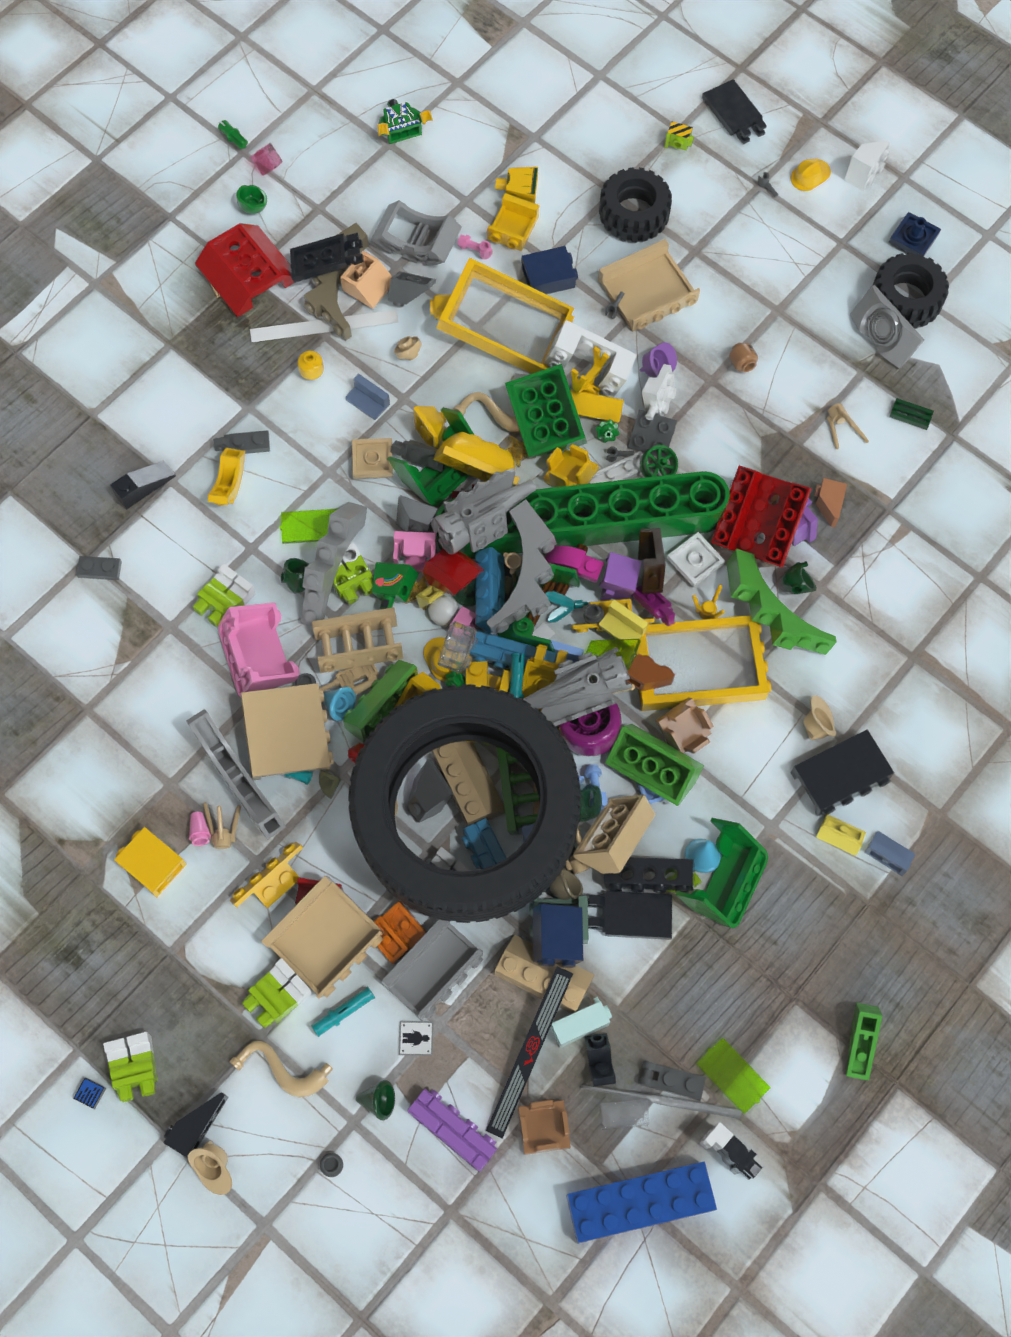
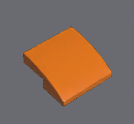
[374,901,427,964]

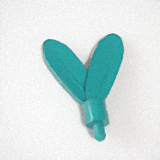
[545,591,588,623]

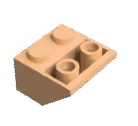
[340,251,392,309]

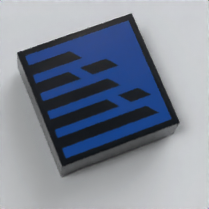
[73,1078,106,1109]

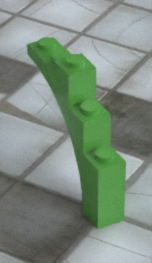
[726,549,837,655]

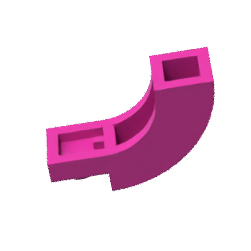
[543,546,604,583]

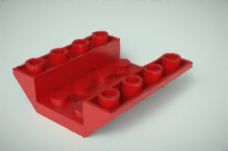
[195,223,294,317]
[711,465,812,568]

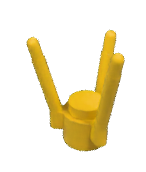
[692,585,725,620]

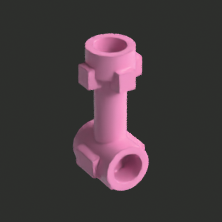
[457,234,492,259]

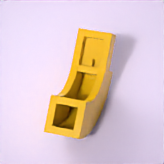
[208,448,245,505]

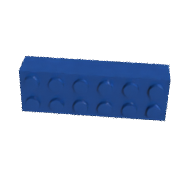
[566,1161,717,1244]

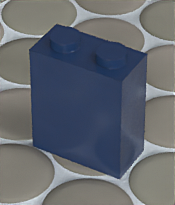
[521,246,578,294]
[532,904,584,968]

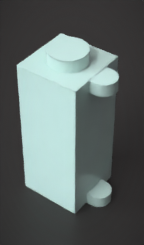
[551,997,612,1048]

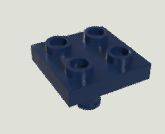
[889,212,941,256]

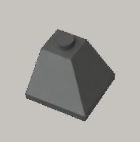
[388,271,436,306]
[396,495,438,533]
[408,758,454,823]

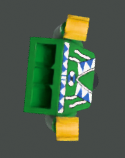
[377,99,433,144]

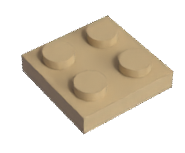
[352,438,393,479]

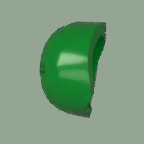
[236,185,267,214]

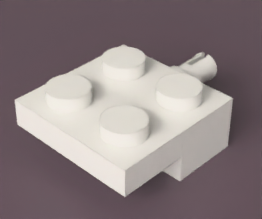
[642,364,676,420]

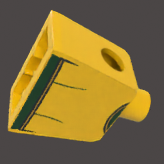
[495,166,538,203]

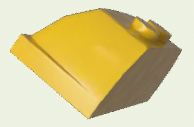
[433,432,520,487]

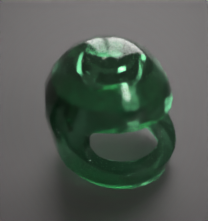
[579,784,602,822]

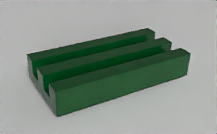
[890,398,934,430]

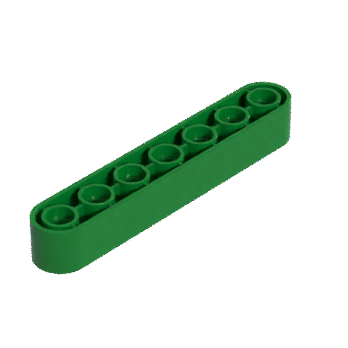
[436,471,730,559]

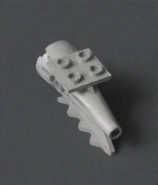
[431,468,536,554]
[523,647,633,726]

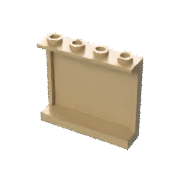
[598,239,700,332]
[241,683,334,781]
[261,876,384,999]

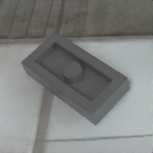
[76,556,122,580]

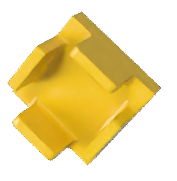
[543,444,599,487]

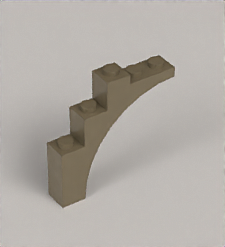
[304,223,369,341]

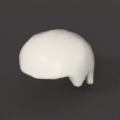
[428,595,459,626]

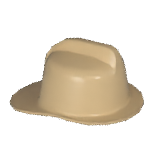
[803,695,836,740]
[188,1141,232,1195]

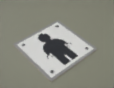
[399,1021,434,1056]

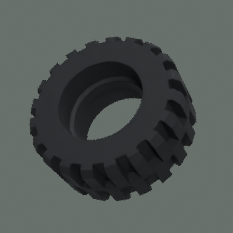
[599,167,672,242]
[873,252,949,329]

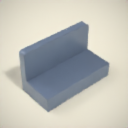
[345,373,390,420]
[864,831,915,876]

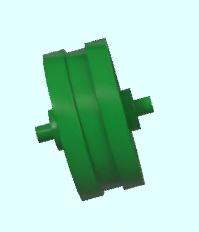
[640,445,678,477]

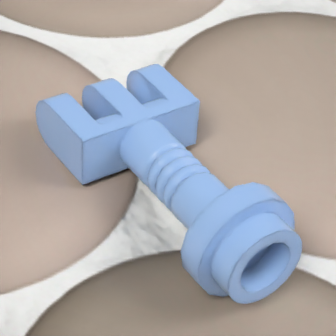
[584,764,608,815]

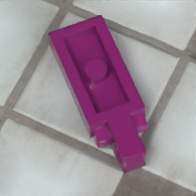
[631,585,675,626]

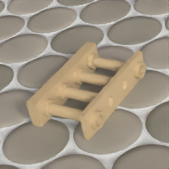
[312,607,404,673]

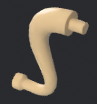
[453,392,520,433]
[229,1041,333,1097]

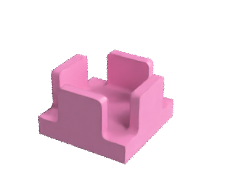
[393,531,437,572]

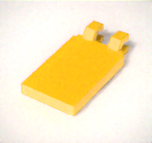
[522,644,568,711]

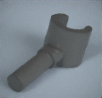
[758,172,778,197]
[606,291,625,319]
[606,446,634,462]

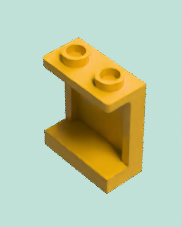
[487,193,540,251]
[114,827,187,898]

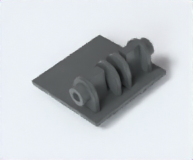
[628,409,677,458]

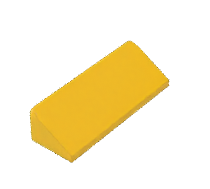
[570,389,624,422]

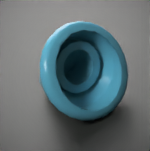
[323,687,356,721]
[685,839,721,873]

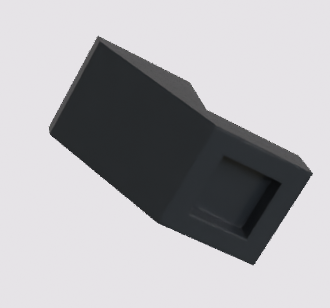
[585,1033,616,1087]

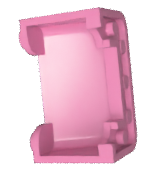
[218,603,299,697]

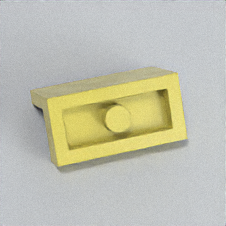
[599,600,648,648]

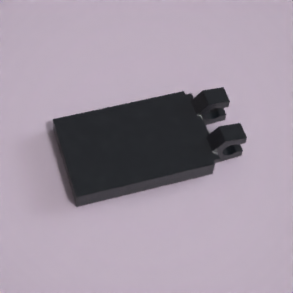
[702,79,767,144]
[290,233,364,283]
[588,891,672,940]

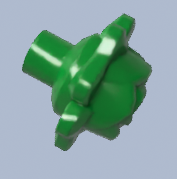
[596,419,619,443]
[445,671,466,687]

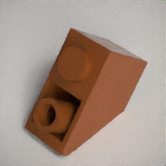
[626,653,675,691]

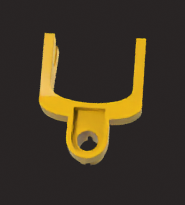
[571,346,610,394]

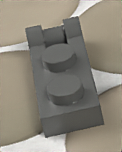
[638,1061,706,1101]

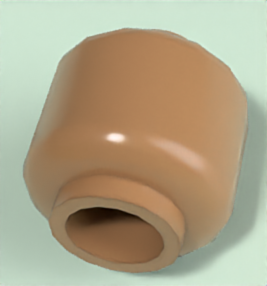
[729,343,758,372]

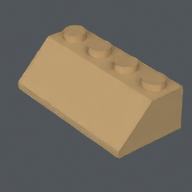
[432,741,505,827]
[573,794,656,874]
[495,935,595,1014]

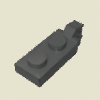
[213,430,270,454]
[391,439,445,472]

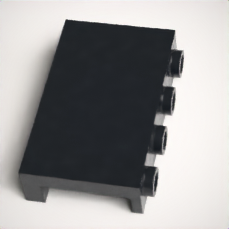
[790,729,894,816]

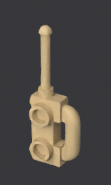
[319,664,379,695]

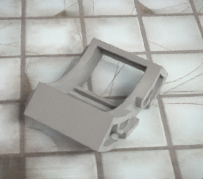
[371,200,462,265]

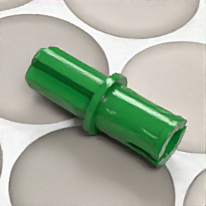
[218,120,248,149]

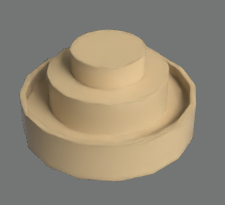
[394,336,422,360]

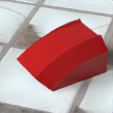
[423,548,484,596]

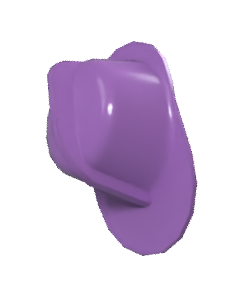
[640,342,677,378]

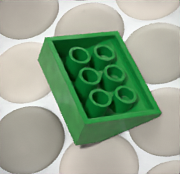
[505,364,587,458]

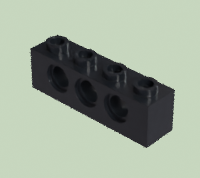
[604,857,695,893]

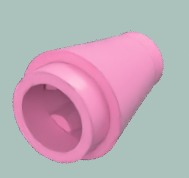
[189,812,211,846]

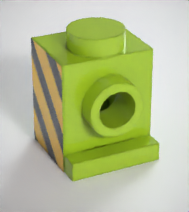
[665,121,694,151]

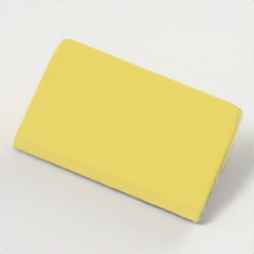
[416,585,446,608]
[816,815,866,855]

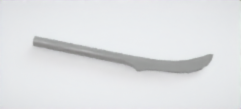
[580,1084,741,1119]

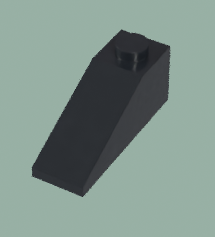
[110,461,176,510]
[163,1092,229,1158]

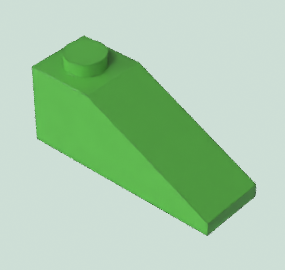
[846,1003,882,1081]

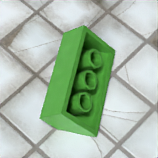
[343,660,418,743]
[605,724,704,806]

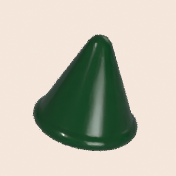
[356,1080,395,1121]

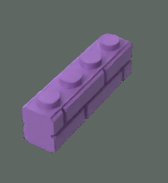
[408,1089,497,1173]

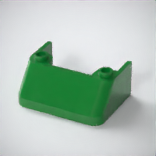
[387,407,474,506]
[497,563,580,652]
[675,818,768,928]

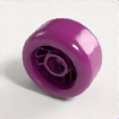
[558,703,622,756]

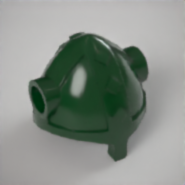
[280,558,309,594]
[781,561,817,594]

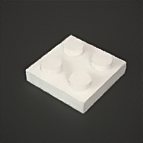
[667,532,725,587]

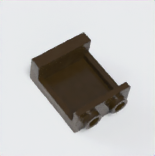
[638,528,666,593]

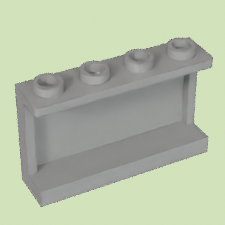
[382,920,483,1021]

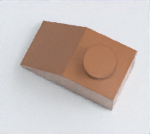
[814,478,847,528]

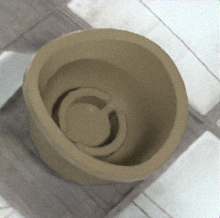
[549,868,583,900]

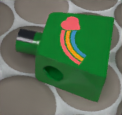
[372,562,419,609]

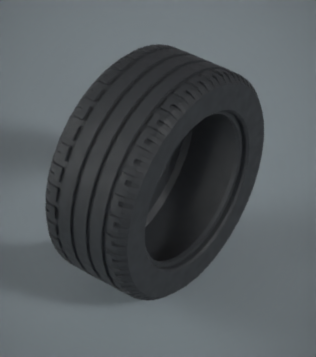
[348,684,581,923]

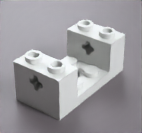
[544,320,637,397]

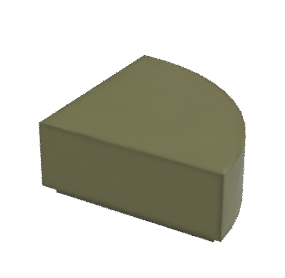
[319,770,341,799]

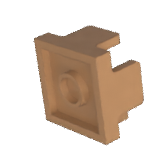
[655,697,714,754]
[518,1100,571,1155]

